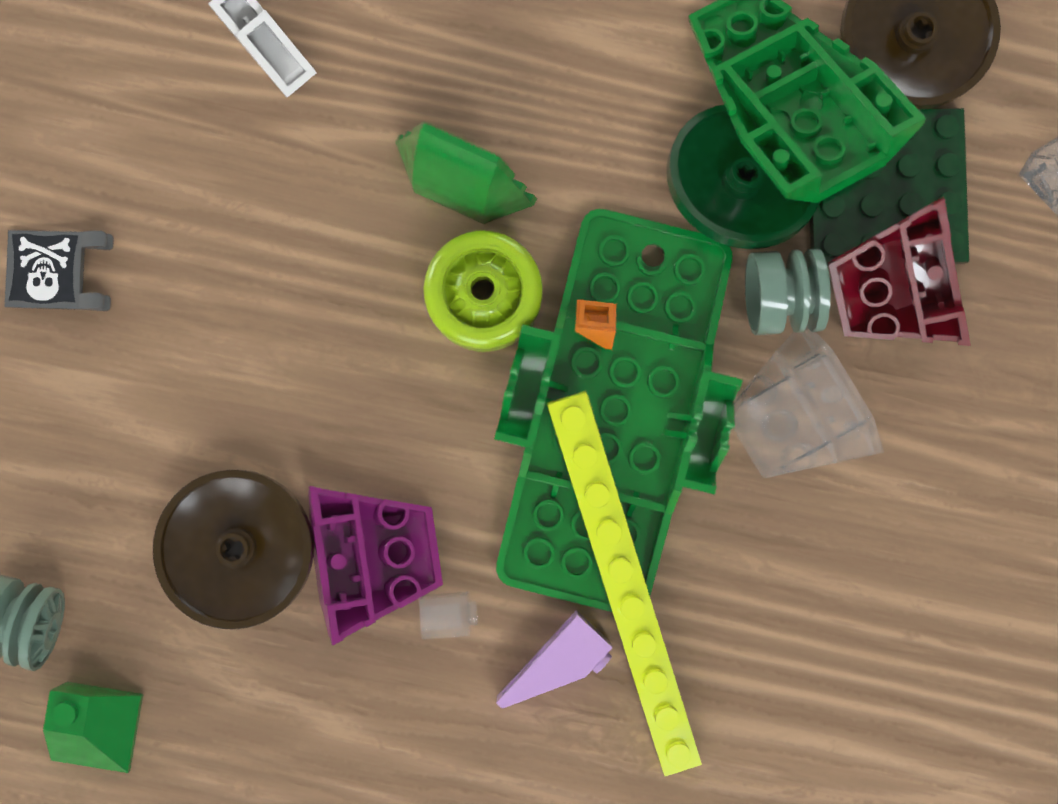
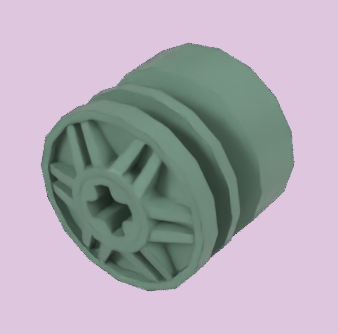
[745,248,831,335]
[0,574,65,671]

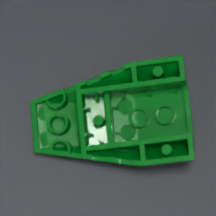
[688,0,926,203]

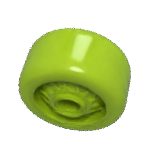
[424,230,543,352]

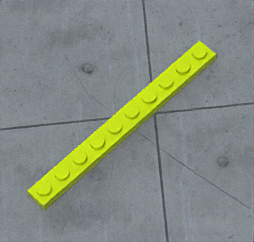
[547,391,702,776]

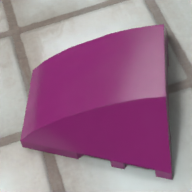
[309,486,443,646]

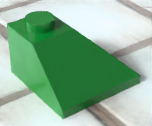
[43,682,143,773]

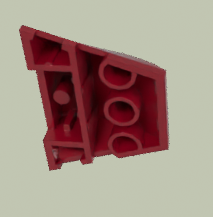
[828,197,971,346]

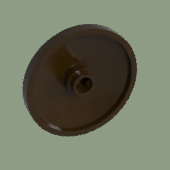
[840,0,1001,109]
[153,470,314,630]

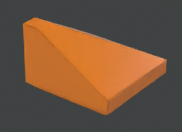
[575,299,616,350]

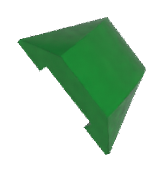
[396,122,537,224]

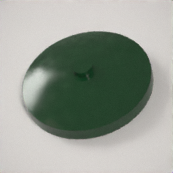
[666,104,820,249]

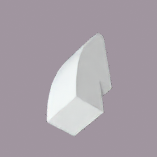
[208,0,317,97]

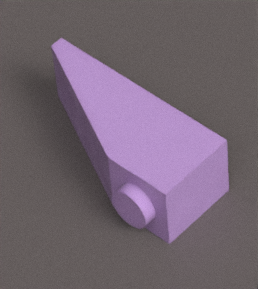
[496,610,613,709]

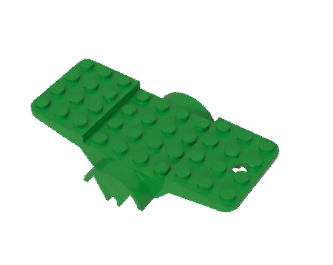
[494,209,743,612]

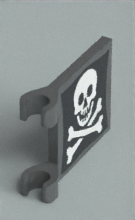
[4,230,114,311]

